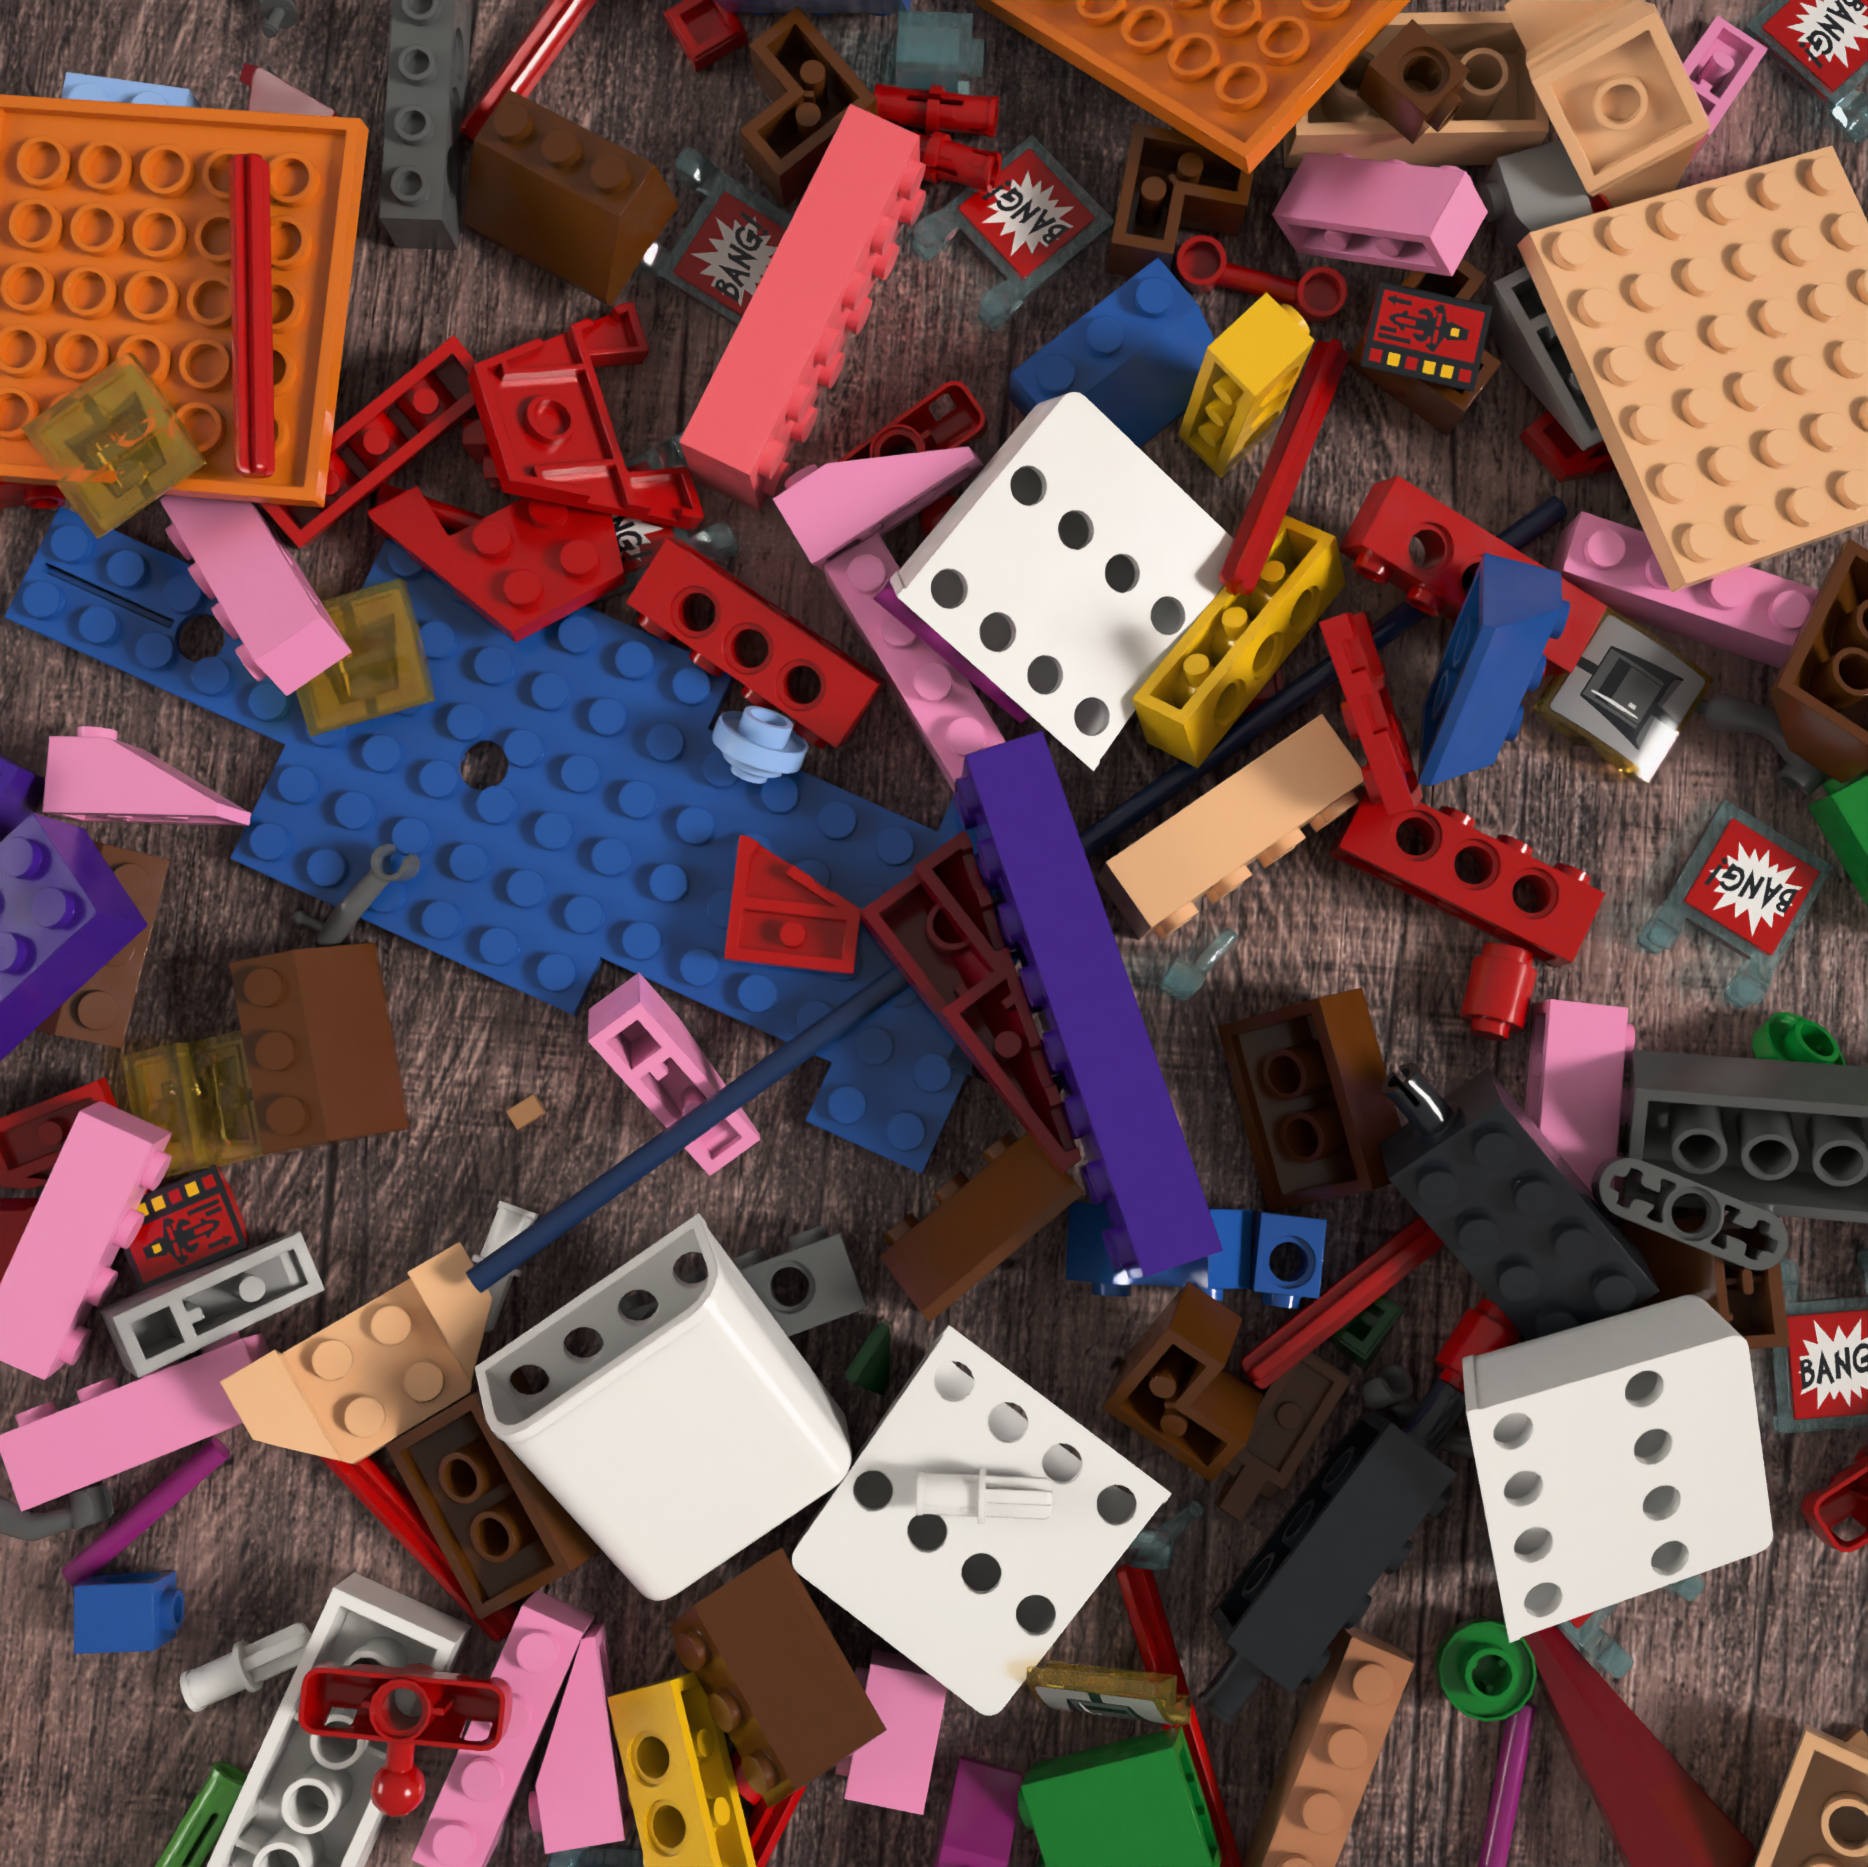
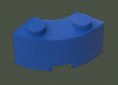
[1066,1202,1253,1301]

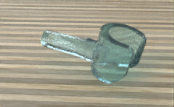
[1159,928,1238,1001]
[1128,1500,1203,1570]
[546,1847,642,1867]

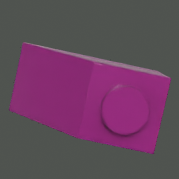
[932,1756,1023,1867]

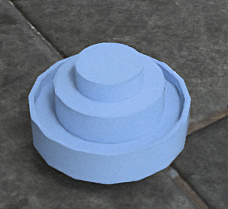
[712,706,809,784]

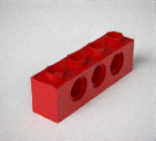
[260,335,477,548]
[1339,476,1607,679]
[626,538,887,749]
[1328,785,1606,968]

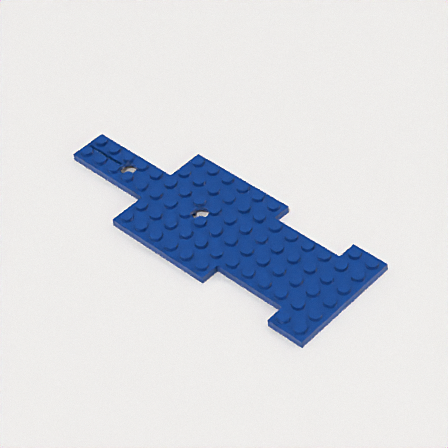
[4,506,1079,1174]

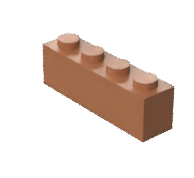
[1242,1627,1414,1867]

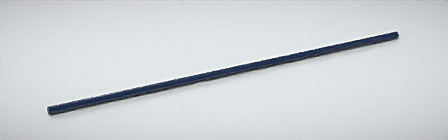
[466,496,1567,1293]

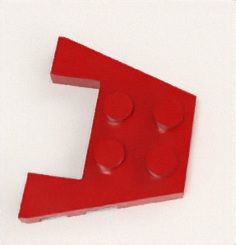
[467,302,704,530]
[367,486,627,643]
[1319,611,1423,817]

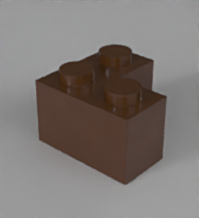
[739,7,878,208]
[1106,123,1254,277]
[1347,258,1502,436]
[1102,1281,1263,1482]

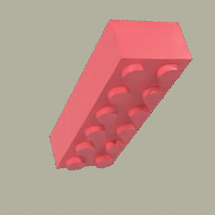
[679,104,926,512]

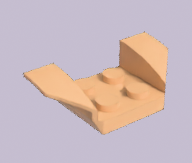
[1504,0,1711,208]
[220,1242,492,1464]

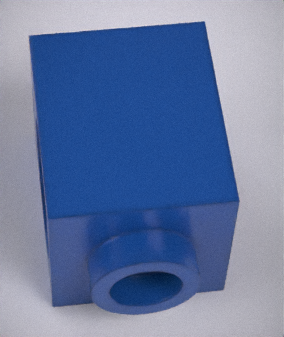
[1250,1211,1327,1309]
[74,1571,185,1654]

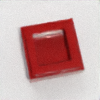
[663,0,748,73]

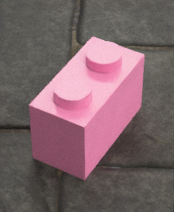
[835,1649,947,1815]

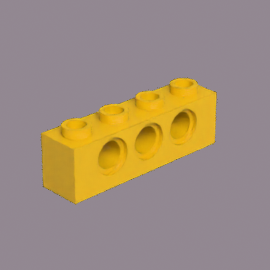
[1178,292,1315,478]
[1132,515,1346,768]
[607,1672,756,1867]

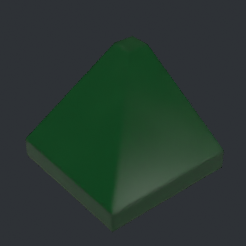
[1328,1295,1403,1372]
[845,1318,891,1396]

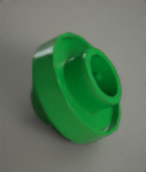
[1752,1012,1846,1065]
[1434,1617,1537,1722]

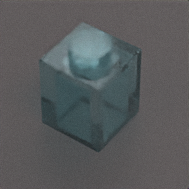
[896,11,984,95]

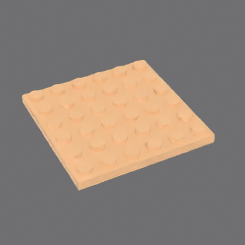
[1517,146,1868,593]

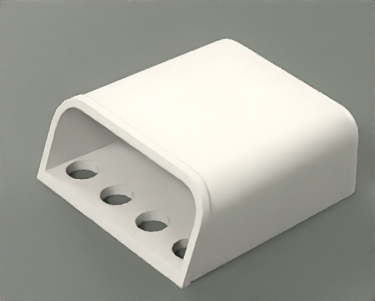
[890,392,1233,771]
[475,1213,852,1601]
[1462,1295,1773,1643]
[792,1325,1172,1716]

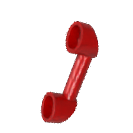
[1175,235,1347,323]

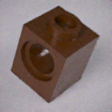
[1357,19,1470,144]

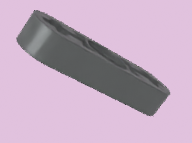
[1591,1156,1789,1270]

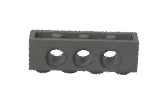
[379,0,472,250]
[594,1225,868,1349]

